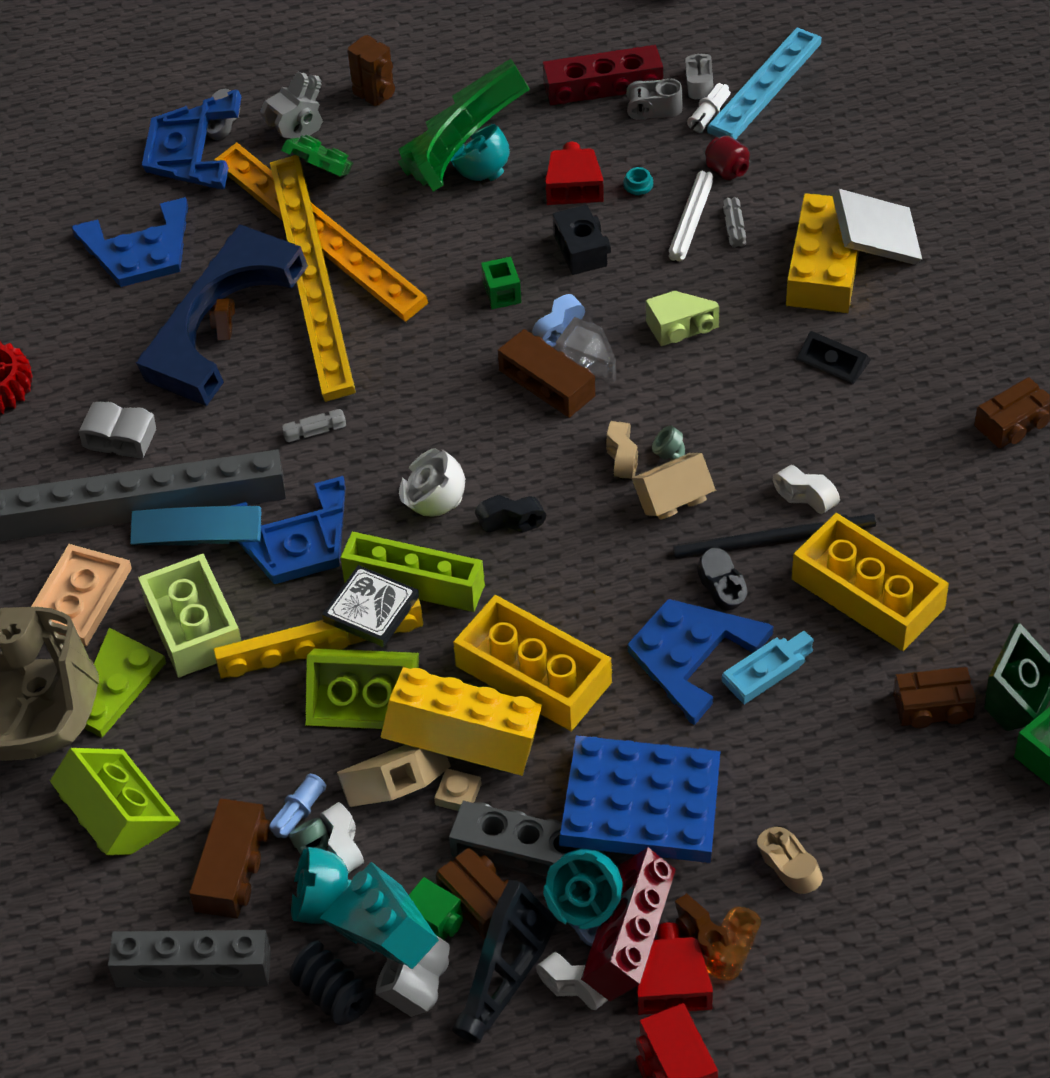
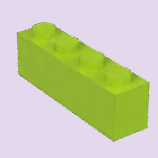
[340,531,485,612]

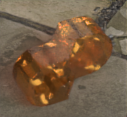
[706,907,761,980]

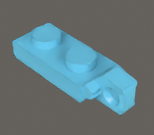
[722,631,814,705]

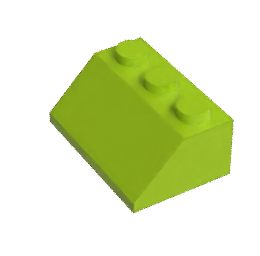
[305,648,419,729]
[50,748,180,855]

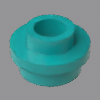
[623,167,653,195]

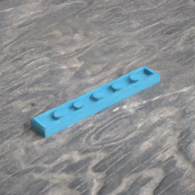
[707,27,822,139]

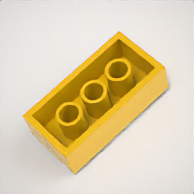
[786,193,859,313]
[792,513,949,651]
[453,595,612,732]
[381,667,542,776]

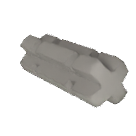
[723,197,746,248]
[282,409,346,443]

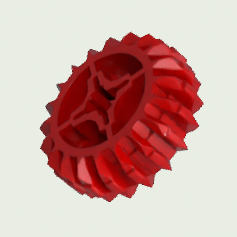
[0,341,33,414]

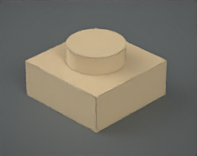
[434,768,481,811]

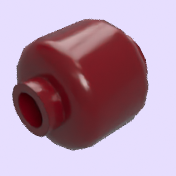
[705,135,750,180]

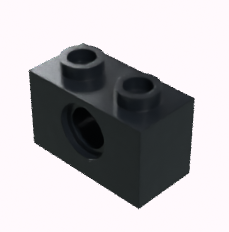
[552,205,611,275]

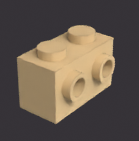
[632,453,716,519]

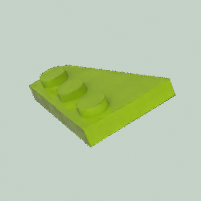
[84,628,166,738]

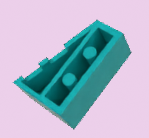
[320,862,439,969]

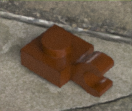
[210,298,235,340]
[675,893,730,957]

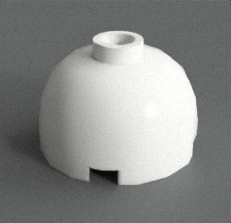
[399,448,466,517]

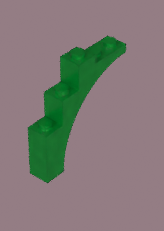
[398,58,530,192]

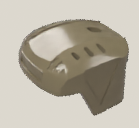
[0,607,99,761]

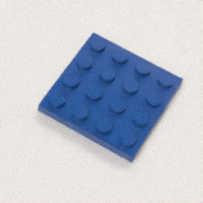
[559,735,721,863]

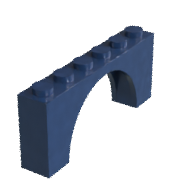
[136,224,308,406]

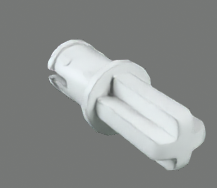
[687,83,731,133]

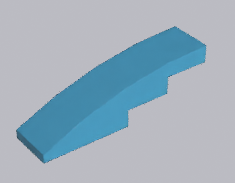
[130,506,261,545]

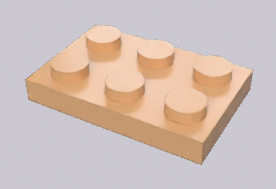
[31,544,132,647]

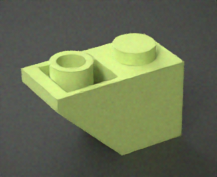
[646,291,719,346]

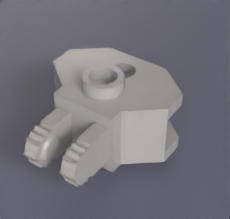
[260,72,323,139]

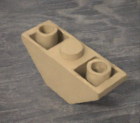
[337,745,451,807]

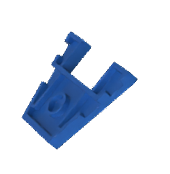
[142,90,242,189]
[72,197,188,287]
[232,476,346,584]
[628,599,774,725]

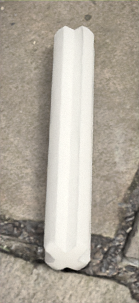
[669,170,713,262]

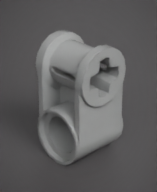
[626,78,683,120]

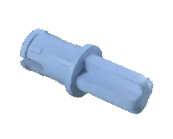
[269,773,326,838]

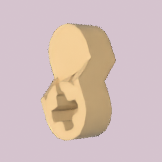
[606,421,638,479]
[757,827,823,894]

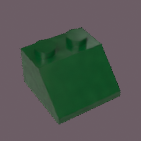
[984,623,1050,731]

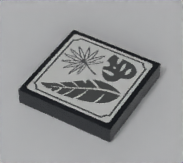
[322,565,419,647]

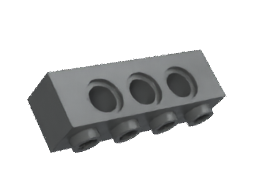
[449,800,606,879]
[108,930,271,987]

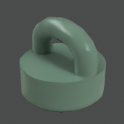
[652,426,685,460]
[289,817,330,854]

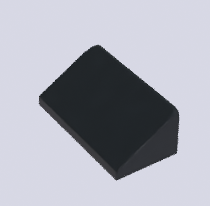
[796,331,871,384]

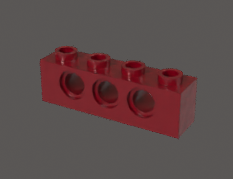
[543,45,663,105]
[581,847,676,1001]

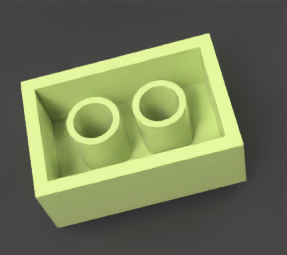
[138,554,241,678]

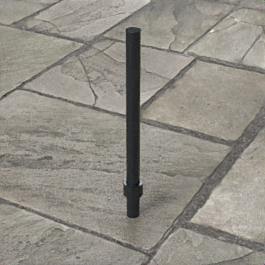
[673,514,876,558]

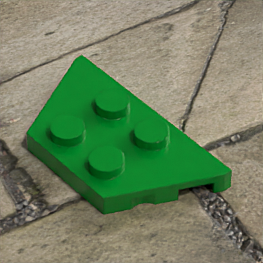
[281,135,353,176]

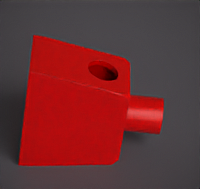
[546,141,604,205]
[638,922,713,1015]

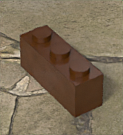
[498,329,596,418]
[189,798,270,919]

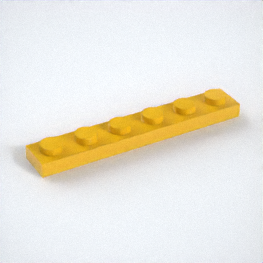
[213,598,423,679]

